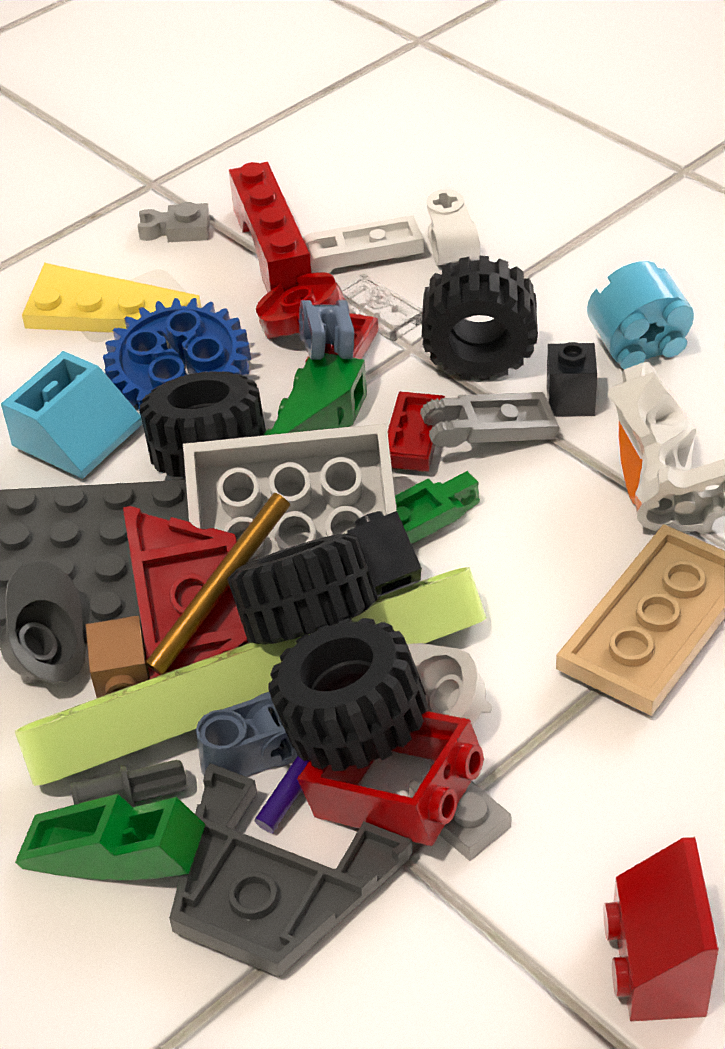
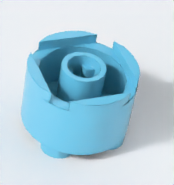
[587,261,694,369]

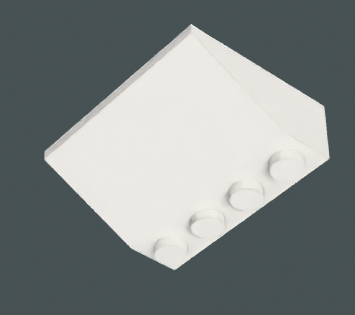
[183,423,397,563]

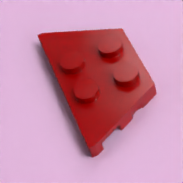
[123,506,250,679]

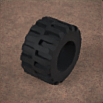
[421,255,538,380]
[140,371,266,479]
[227,534,378,644]
[268,618,428,771]

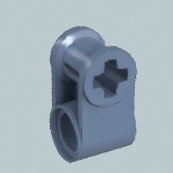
[196,692,298,777]

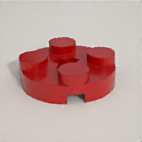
[256,272,345,339]

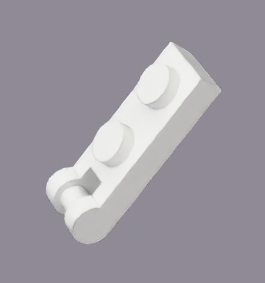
[303,215,424,273]

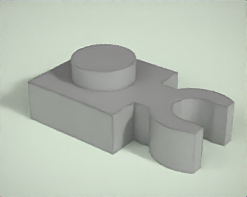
[137,202,210,242]
[408,763,511,861]

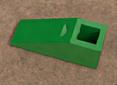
[264,353,367,435]

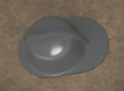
[0,561,85,683]

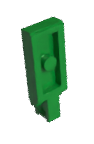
[395,471,480,544]

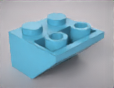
[1,351,143,479]

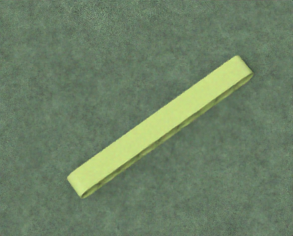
[15,567,486,786]

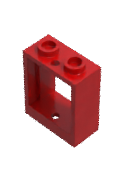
[297,711,485,846]

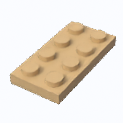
[556,524,725,716]

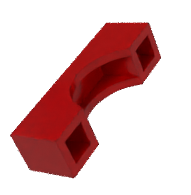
[228,161,311,293]

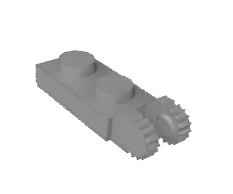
[420,392,560,448]

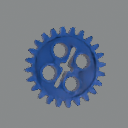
[103,298,251,415]

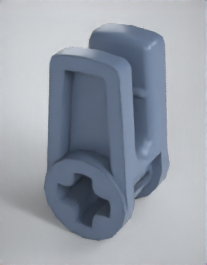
[299,300,354,359]

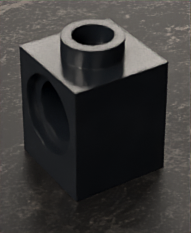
[546,342,597,417]
[347,511,422,596]

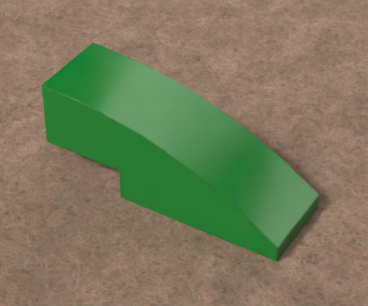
[15,794,205,880]

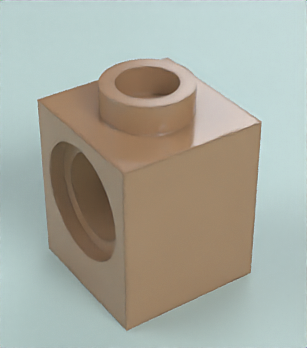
[86,615,150,698]

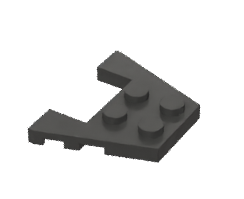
[169,763,412,977]

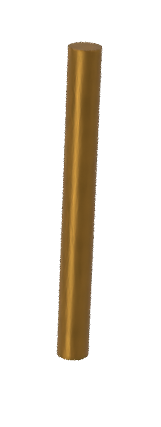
[145,493,290,675]

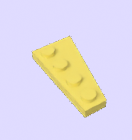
[22,263,201,333]

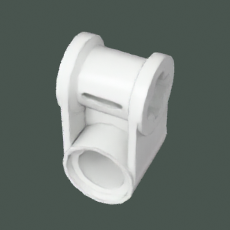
[427,189,480,265]

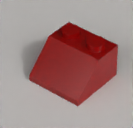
[603,837,719,1022]

